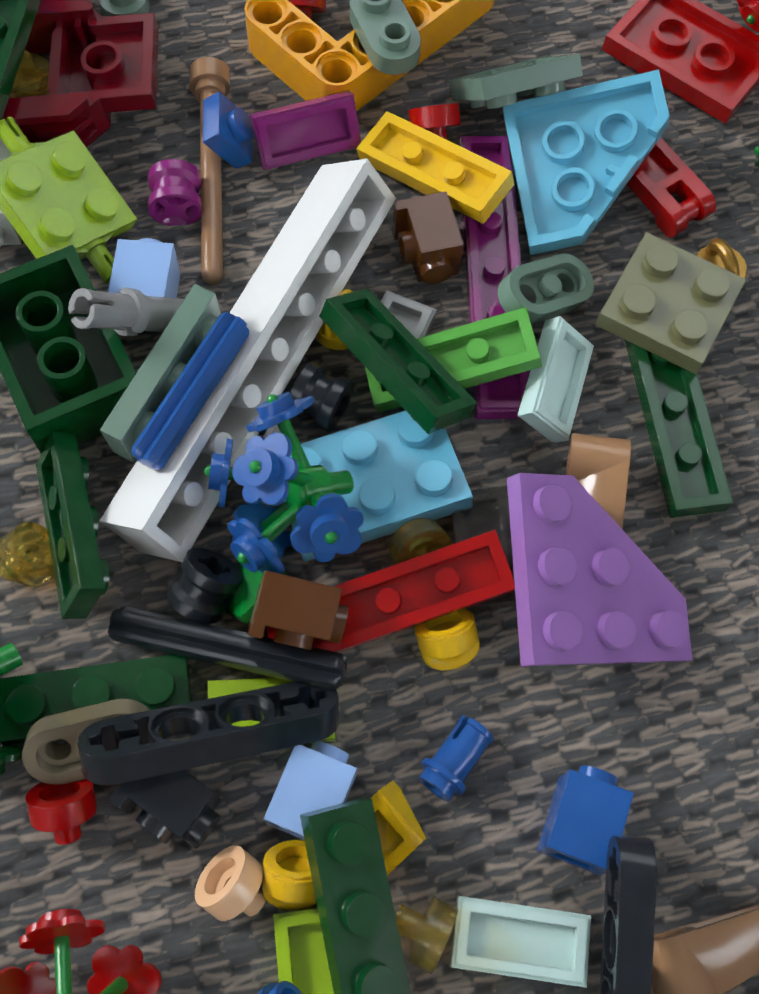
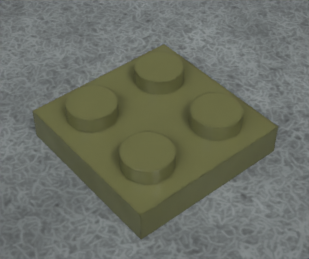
[595,232,746,374]

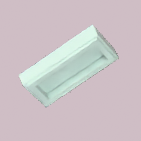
[517,316,594,443]
[449,896,591,988]

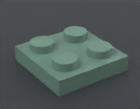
[449,54,583,109]

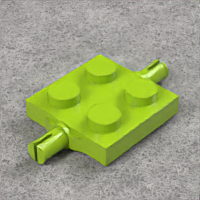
[0,117,137,284]

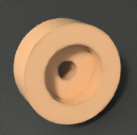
[195,845,266,921]

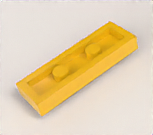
[356,111,515,224]

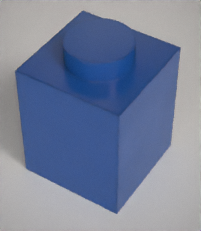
[537,765,634,875]

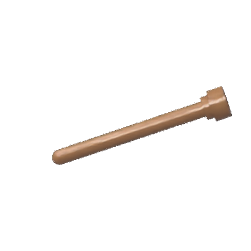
[189,57,230,285]

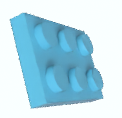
[284,410,473,562]

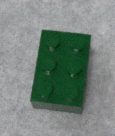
[0,245,136,453]

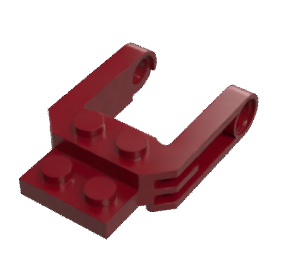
[2,0,159,148]

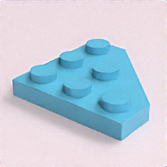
[503,70,669,255]

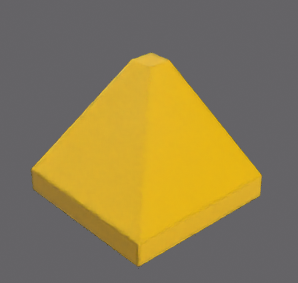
[370,780,426,876]

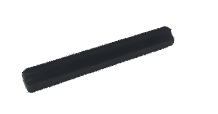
[108,606,347,690]

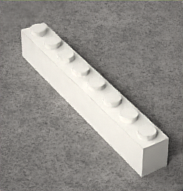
[99,159,396,562]

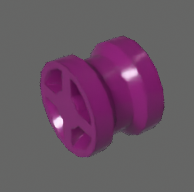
[148,159,202,226]

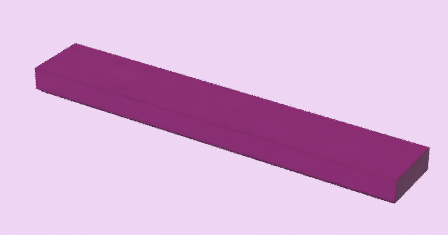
[458,136,530,419]

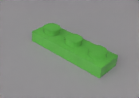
[365,307,542,413]

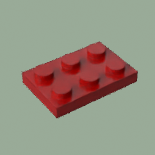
[602,0,759,124]

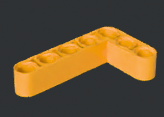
[244,0,495,112]

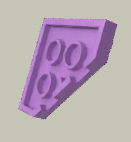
[507,473,692,667]

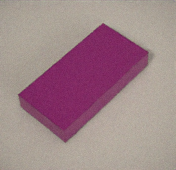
[250,91,361,170]

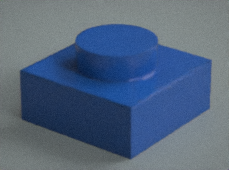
[202,92,254,168]

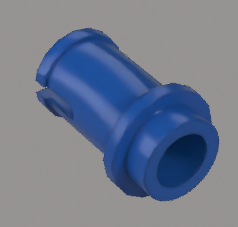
[418,715,494,802]

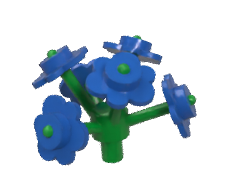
[204,392,364,574]

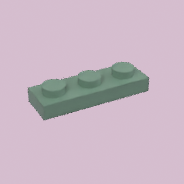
[100,284,221,463]

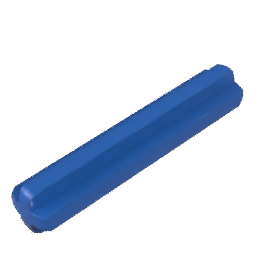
[131,312,249,471]

